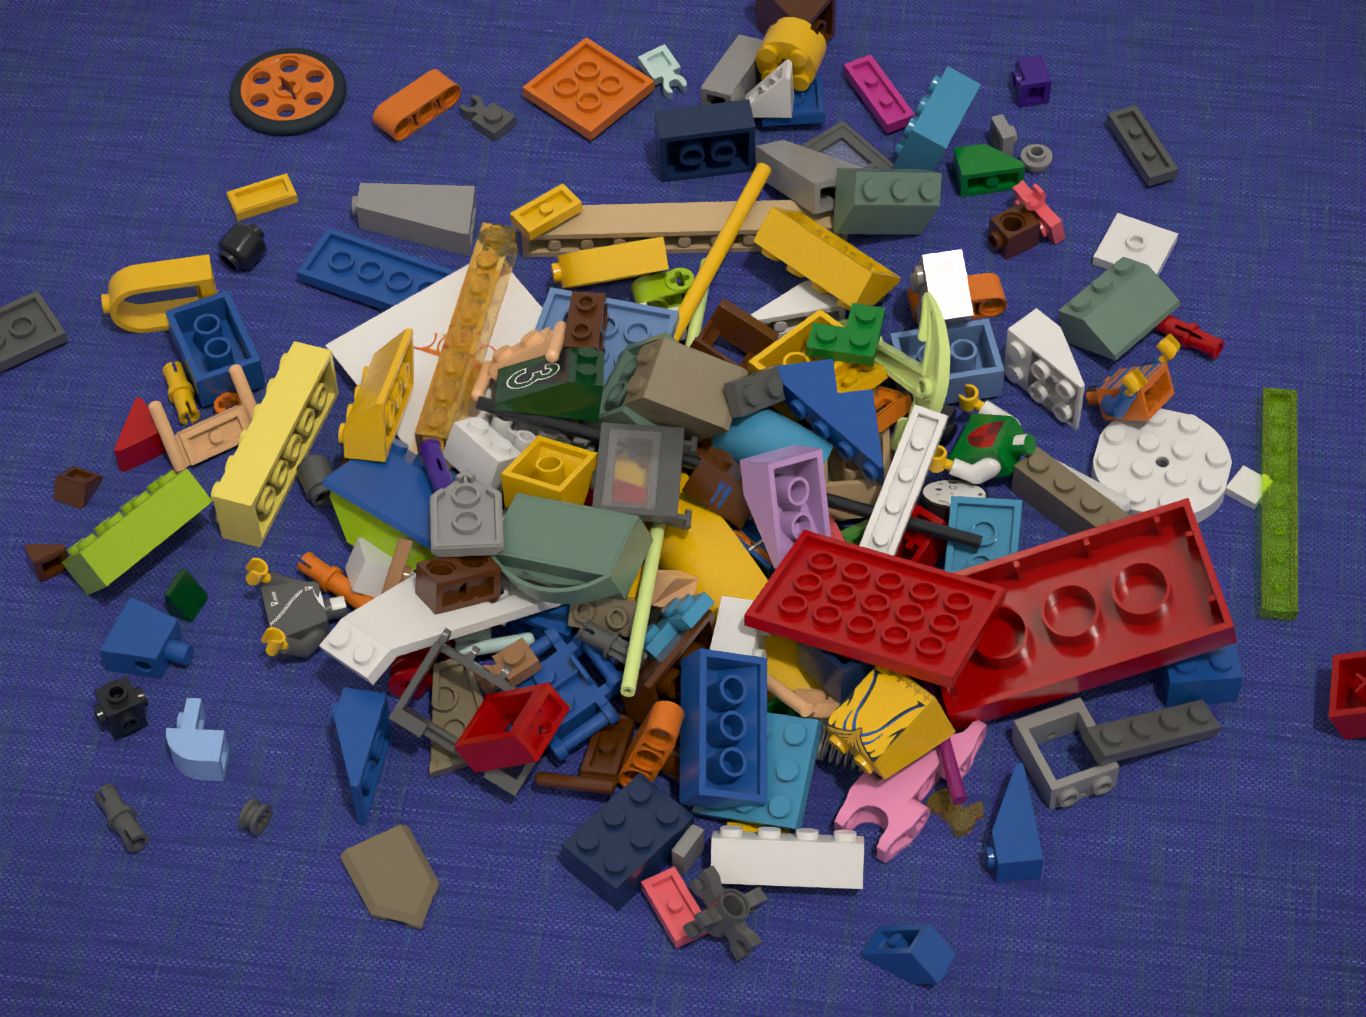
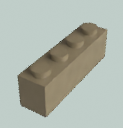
[1011,446,1131,535]

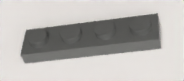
[1081,699,1221,765]

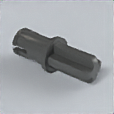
[577,619,648,671]

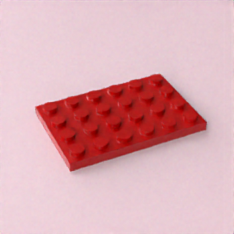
[744,530,1006,689]

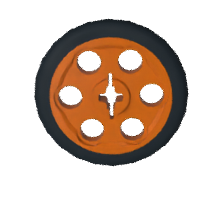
[229,48,347,136]

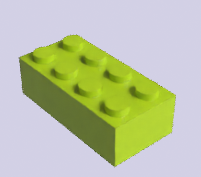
[61,468,213,595]

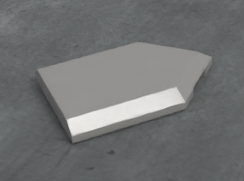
[430,469,504,557]

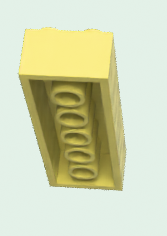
[211,341,339,548]

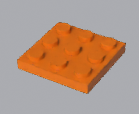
[522,37,655,140]

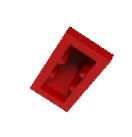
[114,398,166,472]

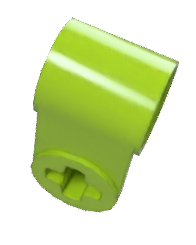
[631,267,694,309]

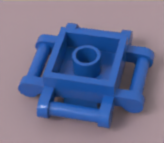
[493,625,624,761]

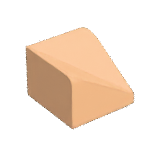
[651,569,699,607]

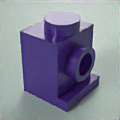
[1012,55,1052,108]

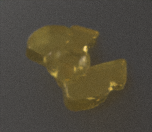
[926,785,984,837]

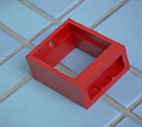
[454,682,570,773]

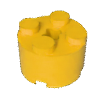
[756,17,827,91]

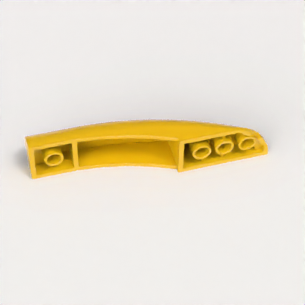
[614,453,825,700]

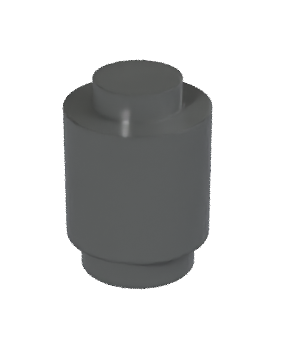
[296,454,334,507]

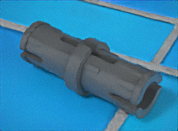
[94,784,149,852]

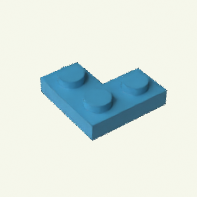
[643,592,715,660]

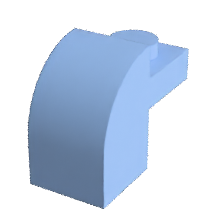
[166,698,229,781]

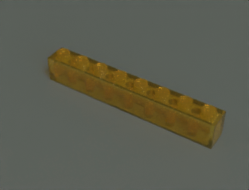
[414,222,518,462]

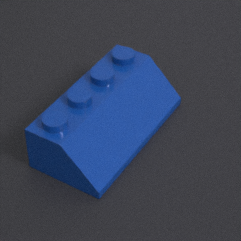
[679,648,767,808]

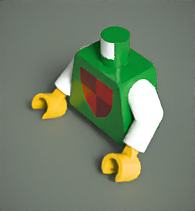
[929,384,1036,484]

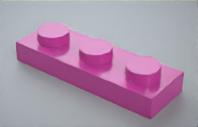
[843,55,915,133]

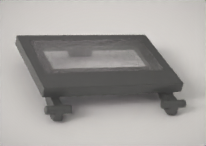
[591,422,698,530]

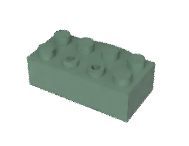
[489,493,653,604]

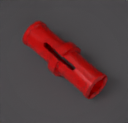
[1156,315,1225,359]

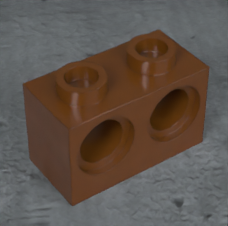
[563,291,609,351]
[415,555,501,615]

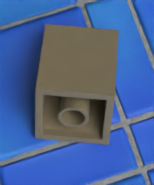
[624,337,748,441]

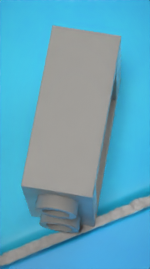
[1011,697,1119,810]

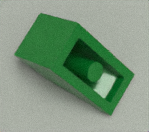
[952,144,1025,198]

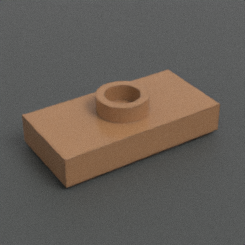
[381,536,413,594]

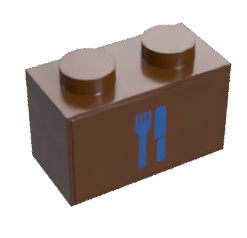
[682,446,751,529]

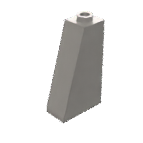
[701,34,763,105]
[756,140,864,215]
[352,183,477,256]

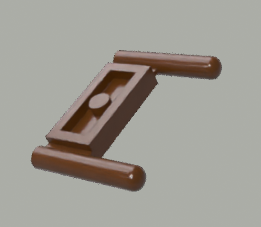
[535,711,638,795]

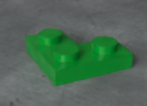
[806,303,886,366]

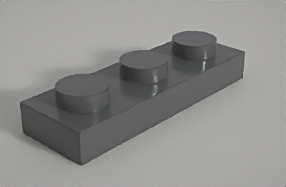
[1107,105,1178,187]

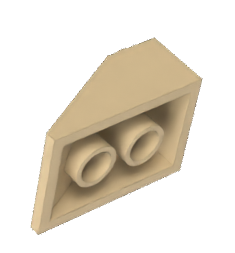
[824,427,892,521]

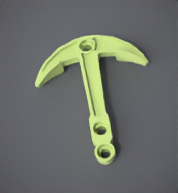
[839,292,951,451]

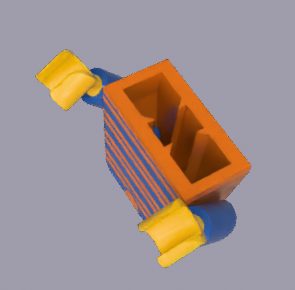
[1086,334,1181,421]

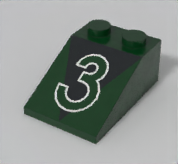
[494,347,604,422]

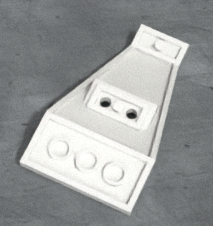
[319,507,564,685]

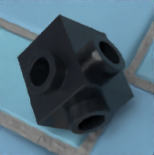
[92,676,149,741]

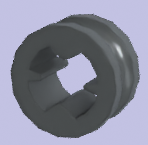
[238,798,272,836]

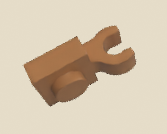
[473,637,543,695]

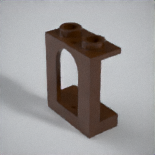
[690,298,779,375]

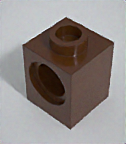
[987,203,1041,260]

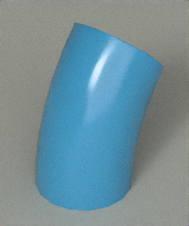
[711,408,834,464]

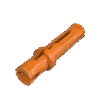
[297,552,375,609]

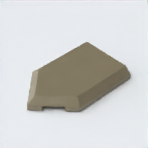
[340,824,440,930]

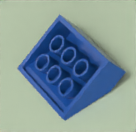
[322,439,458,550]

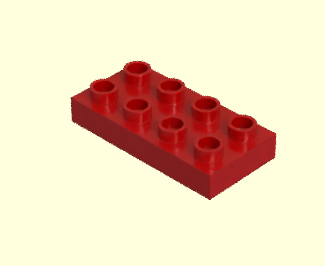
[939,498,1237,731]

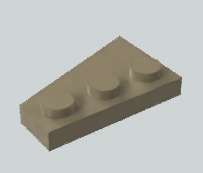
[429,653,483,778]

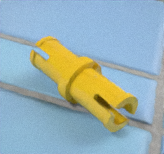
[162,361,200,425]

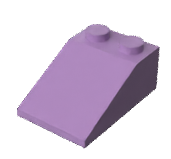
[740,445,831,569]

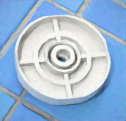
[1091,408,1232,523]

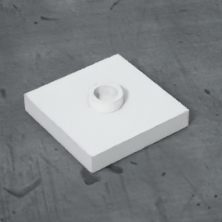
[1092,213,1178,276]

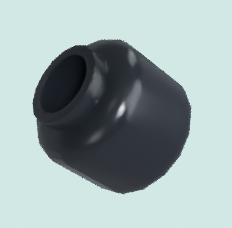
[218,223,267,271]

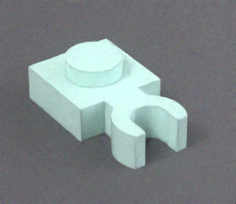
[638,44,687,100]

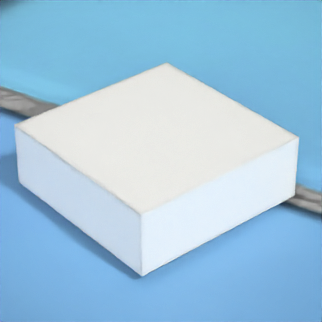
[1225,465,1273,510]

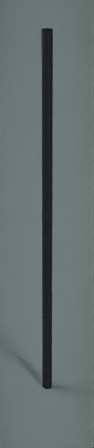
[476,396,983,550]

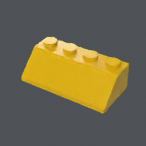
[753,207,901,311]
[338,328,415,462]

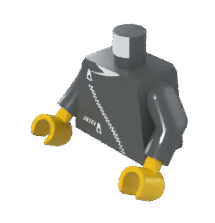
[245,558,348,661]

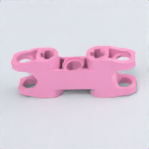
[834,697,987,863]

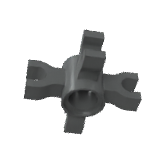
[683,865,768,961]

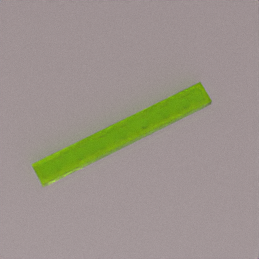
[1260,387,1298,620]

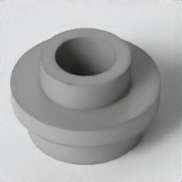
[1020,144,1053,174]

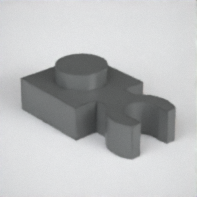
[459,95,516,142]

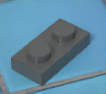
[724,366,785,418]

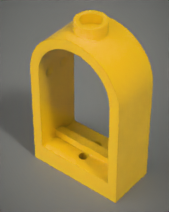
[551,237,669,289]
[101,254,218,333]

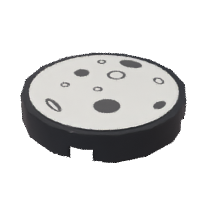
[919,479,989,520]

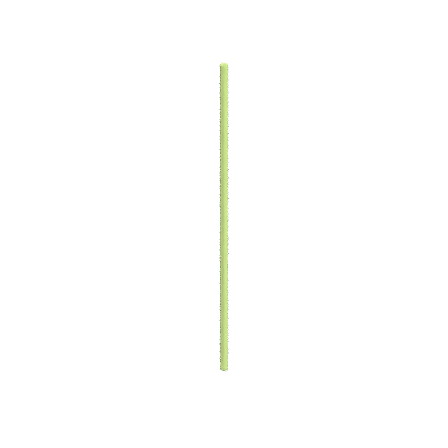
[620,258,709,697]

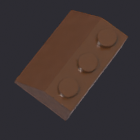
[621,609,716,724]

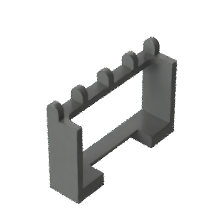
[389,628,571,796]

